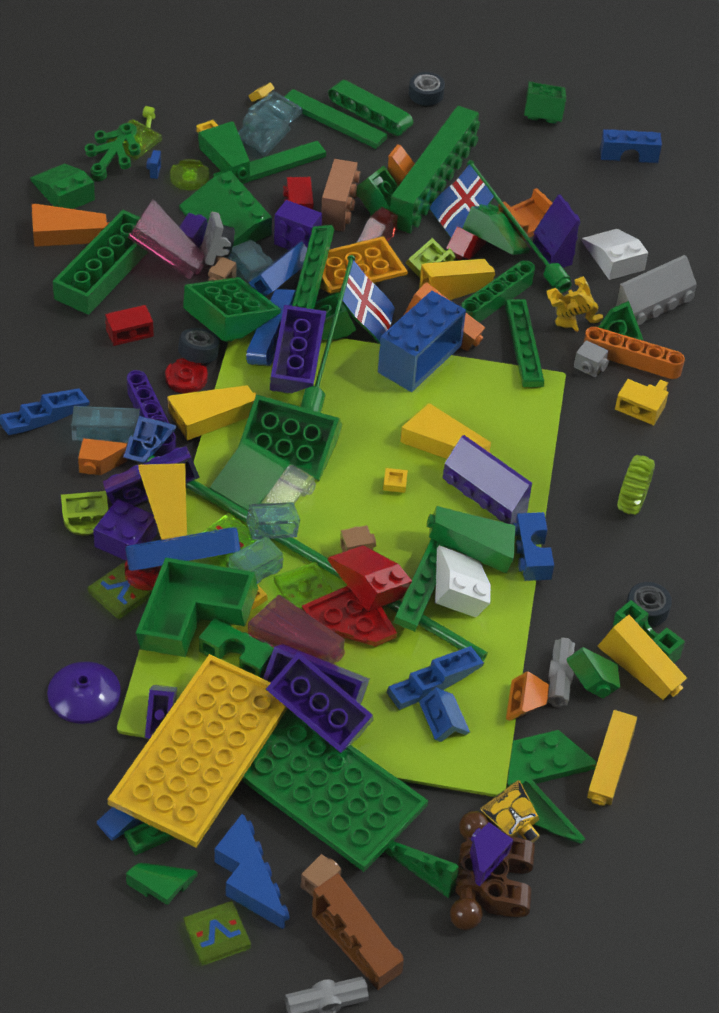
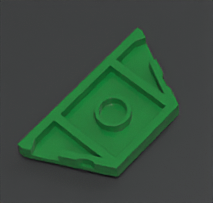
[506,730,597,788]

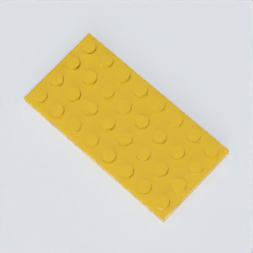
[107,654,288,848]

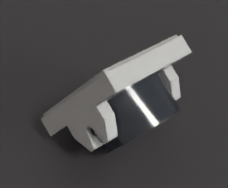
[201,212,235,265]

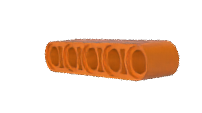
[584,327,685,379]

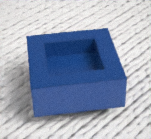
[146,150,161,179]

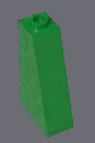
[198,121,250,181]
[426,506,515,573]

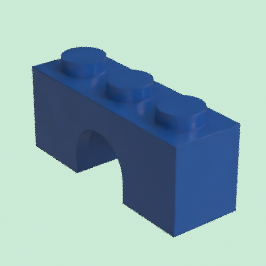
[600,129,662,163]
[512,512,554,581]

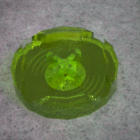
[170,159,209,190]

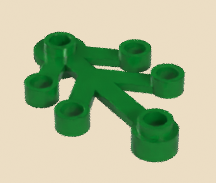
[85,123,141,181]

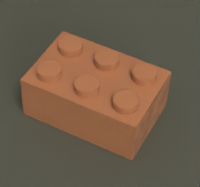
[321,159,360,232]

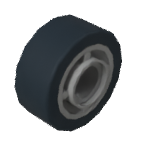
[408,72,445,106]

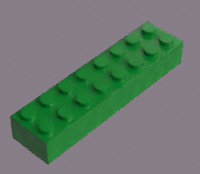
[389,106,480,234]

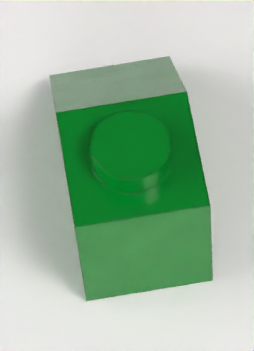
[567,647,620,699]

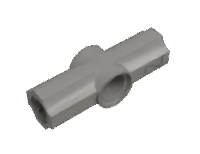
[547,638,575,708]
[285,977,369,1013]

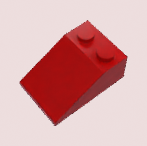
[327,545,412,611]

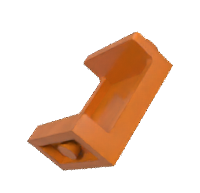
[498,188,552,240]

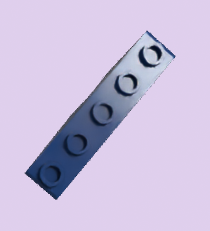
[215,814,290,929]

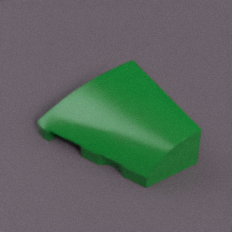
[126,863,198,905]

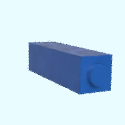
[249,242,307,296]

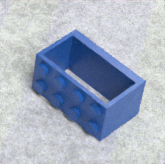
[378,290,466,392]

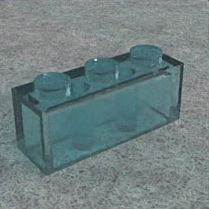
[71,406,140,443]

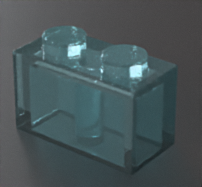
[246,502,300,539]
[229,536,283,584]

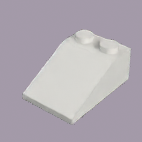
[582,229,648,280]
[435,545,490,618]

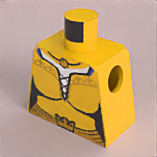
[480,780,540,842]

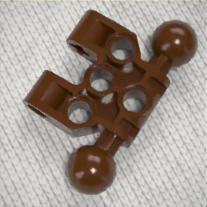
[450,811,535,930]

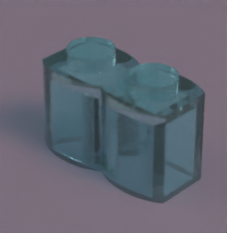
[229,240,273,282]

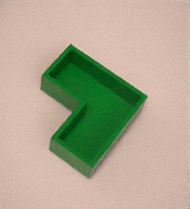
[136,557,258,657]

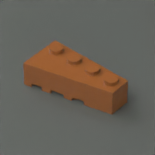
[312,873,404,990]

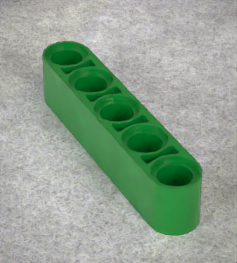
[328,80,413,136]
[461,261,535,323]

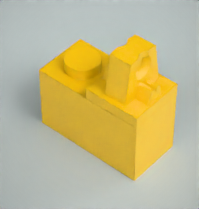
[615,379,669,425]

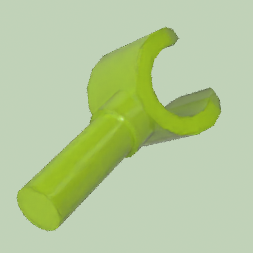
[143,106,155,131]

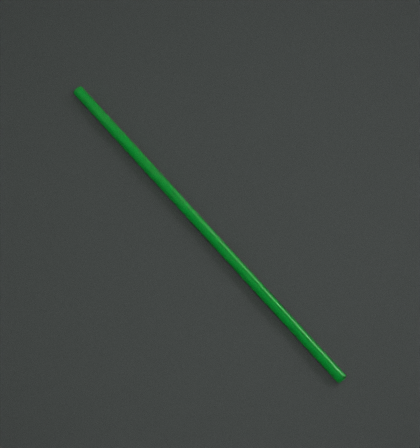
[147,455,488,661]

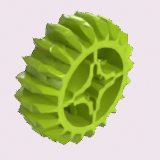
[617,455,655,515]

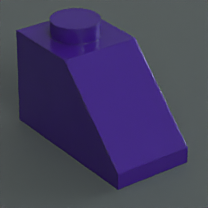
[145,685,177,739]
[470,822,513,886]

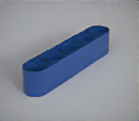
[246,289,296,366]
[125,527,241,571]

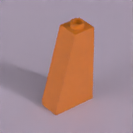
[32,204,110,247]
[403,282,485,351]

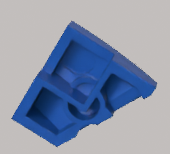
[124,416,176,463]

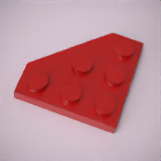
[302,586,397,647]

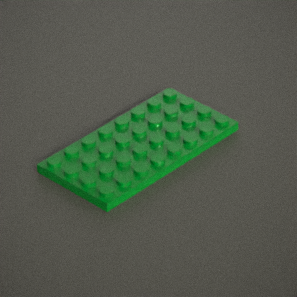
[241,709,428,872]

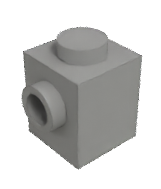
[574,340,609,378]

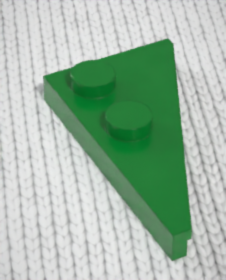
[519,774,586,844]
[384,841,459,898]

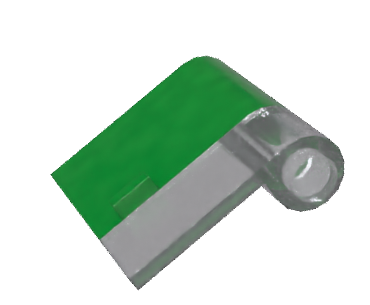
[209,439,316,528]

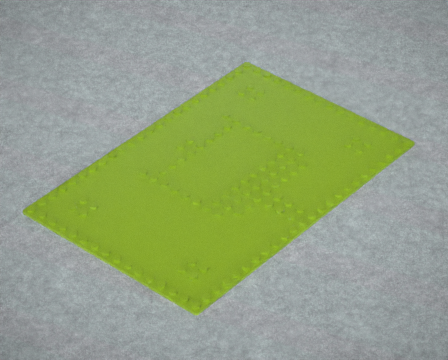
[117,329,566,797]

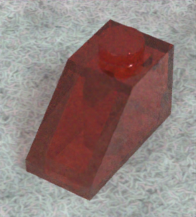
[357,207,398,243]

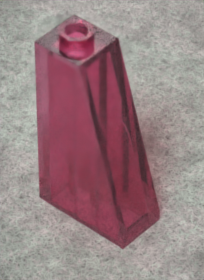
[128,199,205,279]
[248,595,345,664]

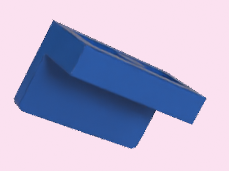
[419,688,470,742]

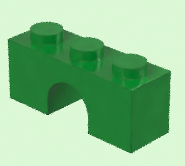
[612,600,685,663]
[199,618,274,679]

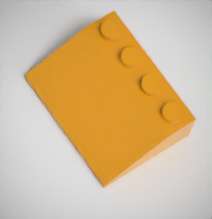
[320,236,408,294]

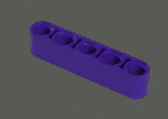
[127,370,176,457]

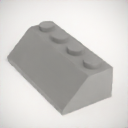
[616,255,697,325]

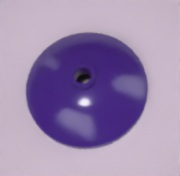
[47,662,121,724]

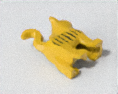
[547,276,603,332]

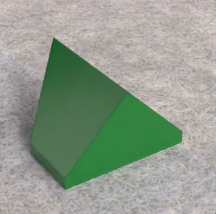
[598,301,643,340]

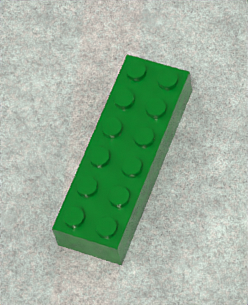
[53,210,157,315]

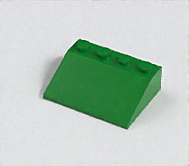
[179,171,272,251]
[183,277,281,342]
[238,394,342,481]

